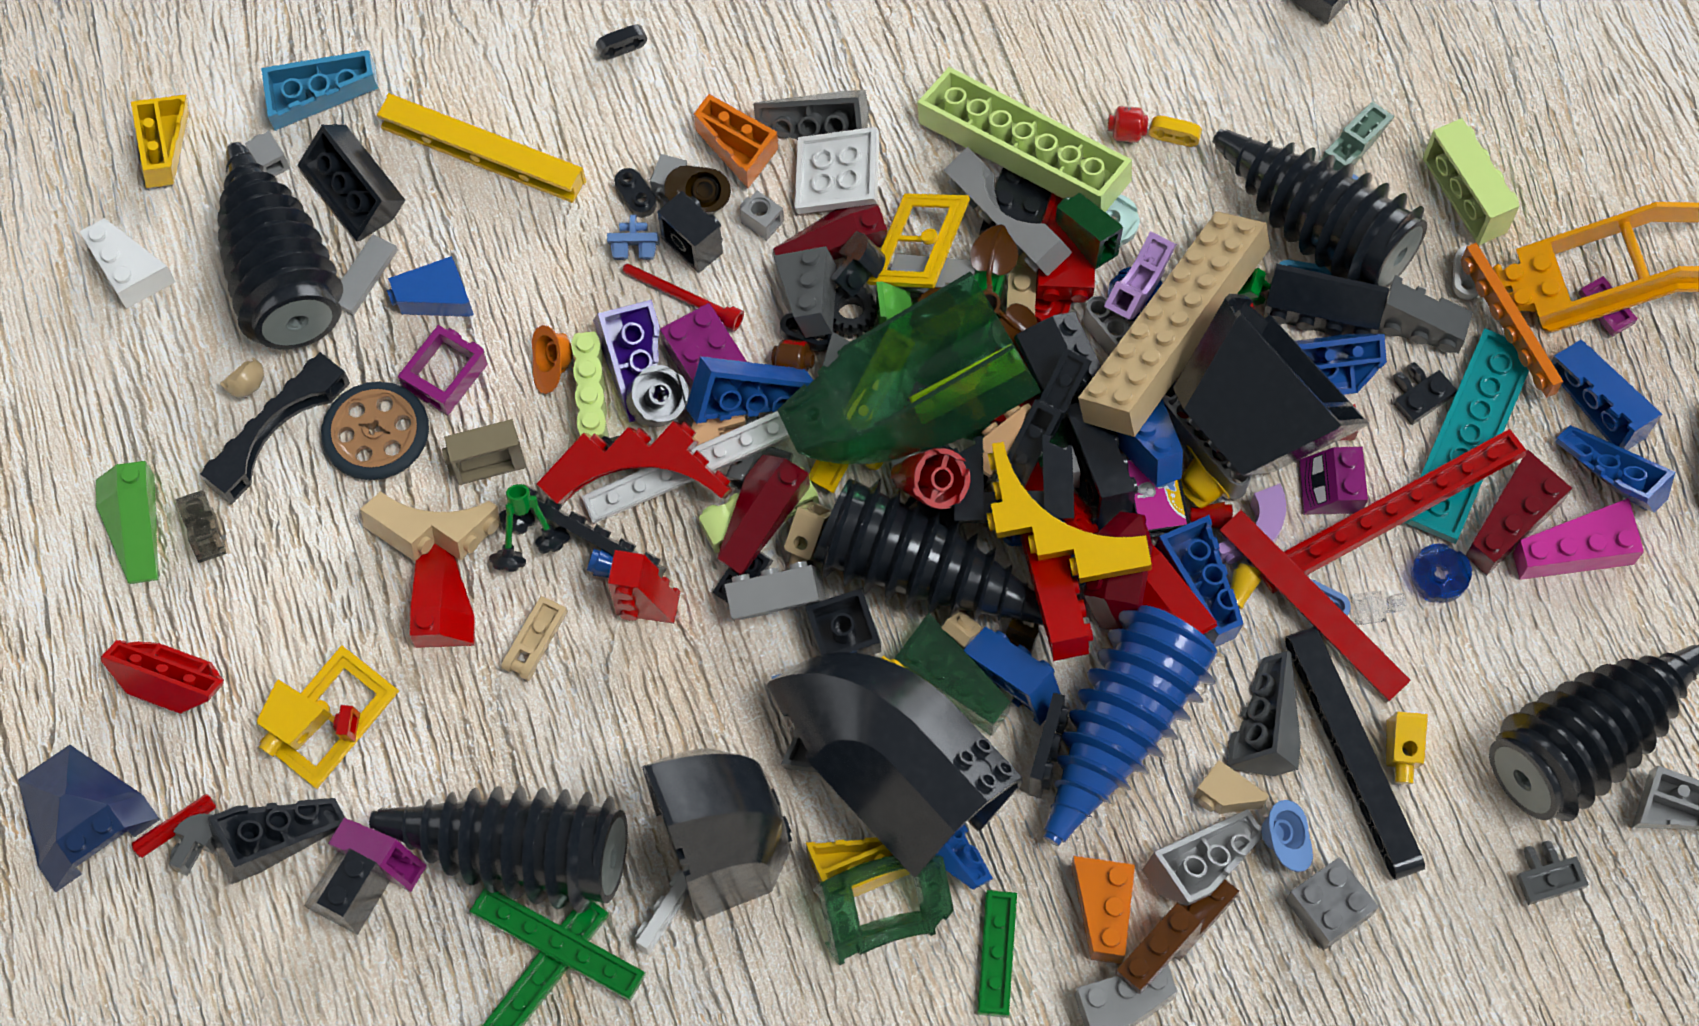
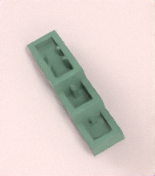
[1318,101,1394,170]

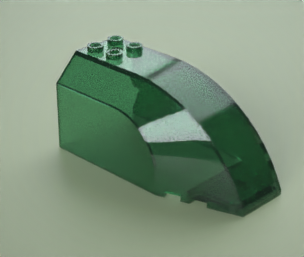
[777,271,1041,464]

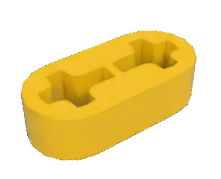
[1149,115,1202,147]

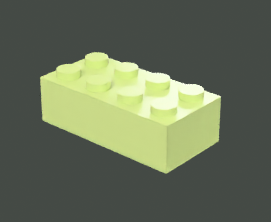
[1422,118,1520,246]

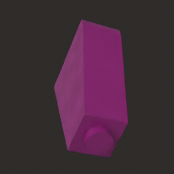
[328,817,427,892]

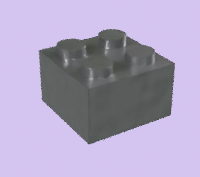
[1285,857,1379,950]

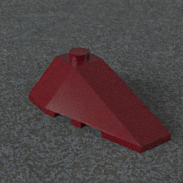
[773,204,887,260]
[717,455,810,575]

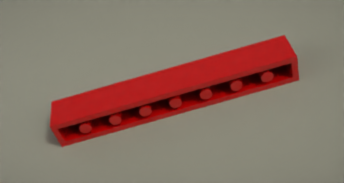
[1019,461,1093,661]

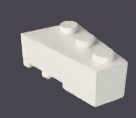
[79,218,176,309]

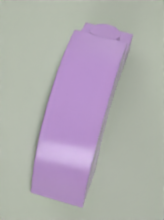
[1104,231,1177,320]

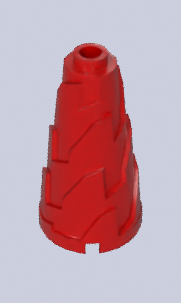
[890,448,970,509]

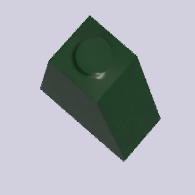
[1055,193,1123,270]

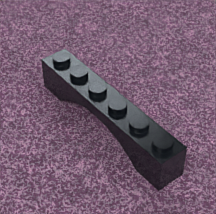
[200,352,350,505]

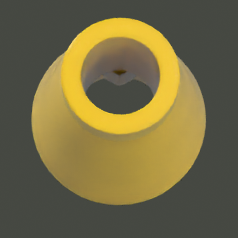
[1230,563,1261,609]

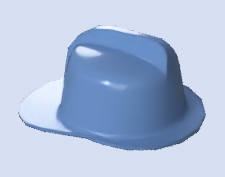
[1261,800,1313,872]

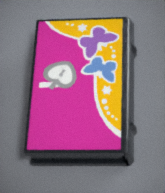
[1127,459,1191,538]

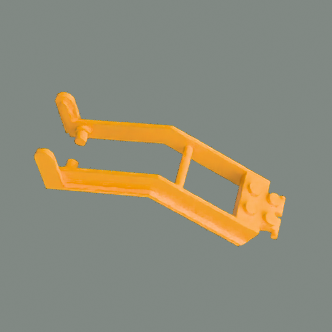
[1493,202,1699,333]

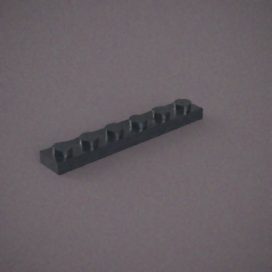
[510,484,667,578]

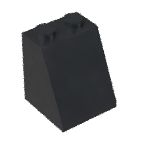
[304,848,390,935]

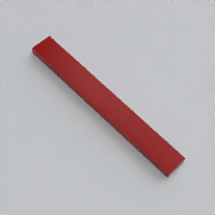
[1219,510,1411,702]

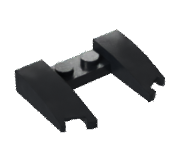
[953,434,1074,523]

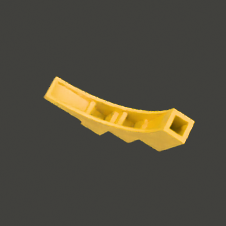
[987,442,1152,583]

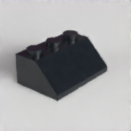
[1014,312,1101,404]

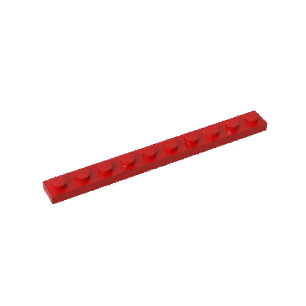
[1260,429,1527,594]

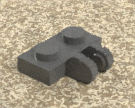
[1516,840,1589,905]

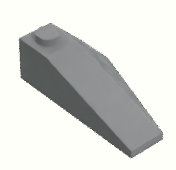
[1142,809,1262,906]

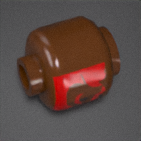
[771,339,815,372]

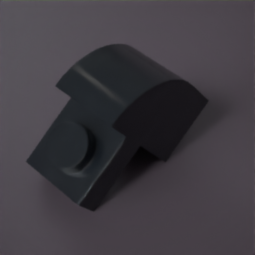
[831,231,886,298]

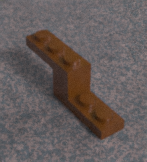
[1116,879,1239,995]

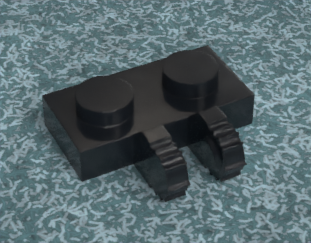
[1393,362,1457,425]

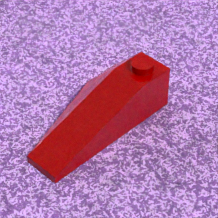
[410,543,475,648]
[1142,544,1218,635]

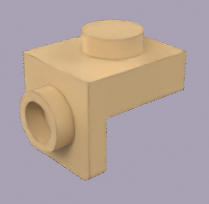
[942,611,983,649]

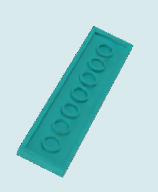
[1404,328,1529,544]

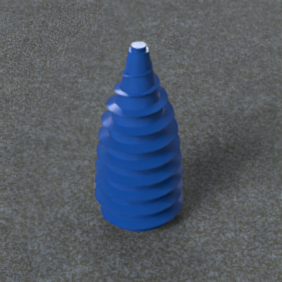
[1043,605,1218,846]

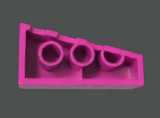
[1513,498,1644,580]

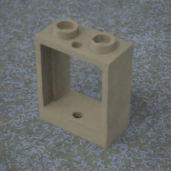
[441,419,526,485]

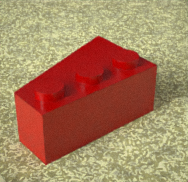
[608,550,681,624]

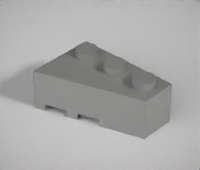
[725,561,826,621]
[1075,964,1178,1026]

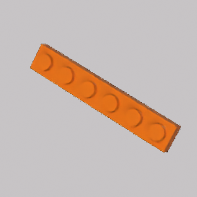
[1461,243,1563,398]

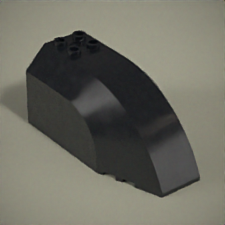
[767,652,1023,878]
[641,748,792,921]

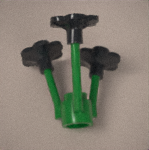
[489,484,570,572]

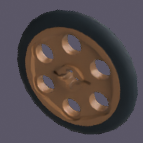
[321,381,429,480]

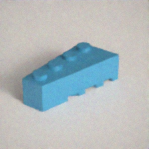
[261,50,378,131]

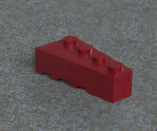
[1465,450,1572,576]

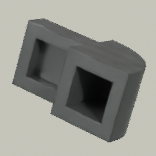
[169,814,216,876]

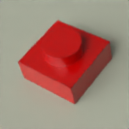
[333,705,360,742]

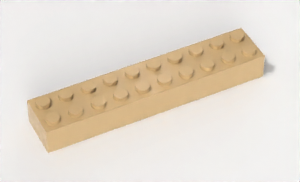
[1078,211,1270,437]

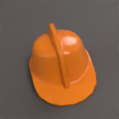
[532,325,573,394]

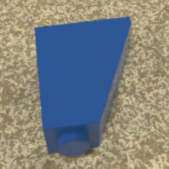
[386,256,474,317]

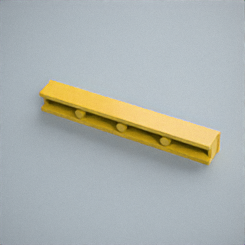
[377,93,586,203]

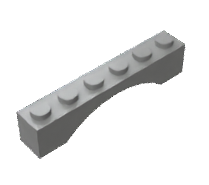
[944,147,1072,276]

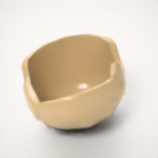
[220,357,264,397]

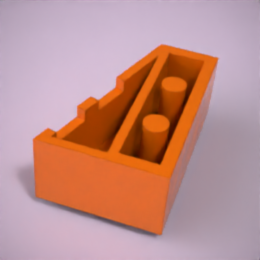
[694,94,778,189]
[1071,856,1135,964]

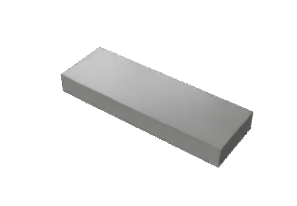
[338,235,398,316]

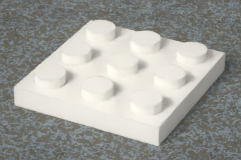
[795,127,879,214]

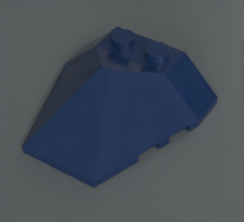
[18,744,160,892]

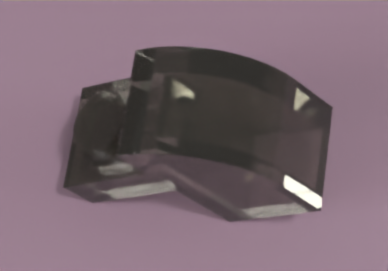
[175,489,227,563]

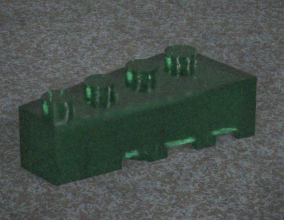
[894,613,1011,736]

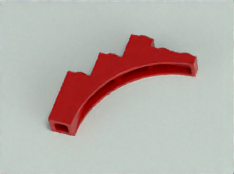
[537,421,733,504]

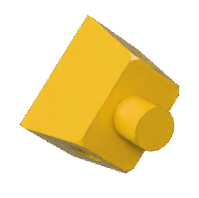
[256,679,331,757]
[1386,711,1428,785]

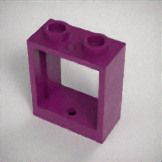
[398,325,488,416]

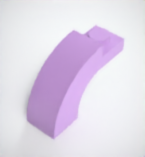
[1219,483,1286,565]

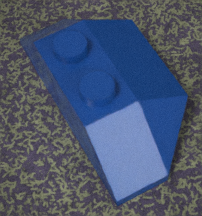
[1295,334,1387,395]

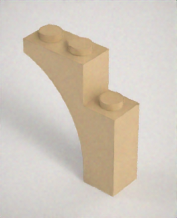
[360,491,500,561]

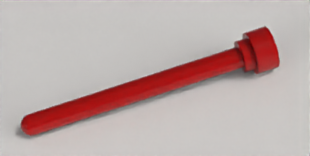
[622,264,744,331]

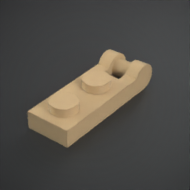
[501,596,568,681]

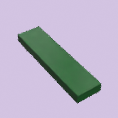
[977,890,1017,1018]

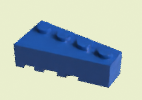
[1155,515,1244,647]

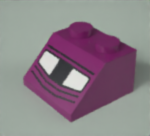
[1299,446,1368,515]

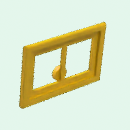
[867,193,970,288]
[260,645,399,789]

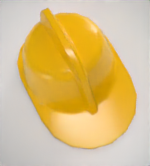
[1181,445,1230,508]

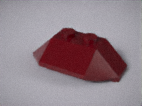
[1084,511,1153,630]

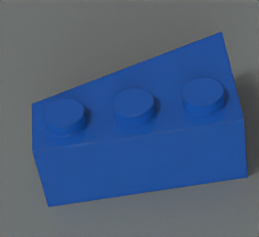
[962,626,1061,726]

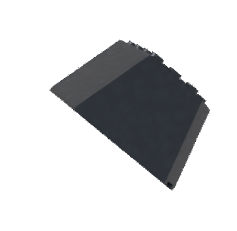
[1173,293,1369,476]

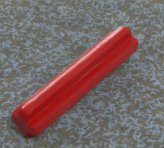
[131,794,216,858]

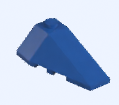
[1555,425,1676,513]
[932,824,993,890]

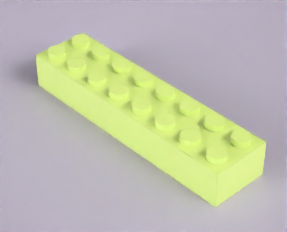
[917,67,1132,212]

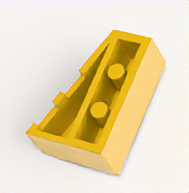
[130,94,189,188]
[805,837,910,907]

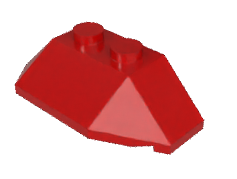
[101,640,224,714]

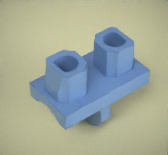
[607,215,660,260]

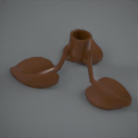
[909,224,1038,352]

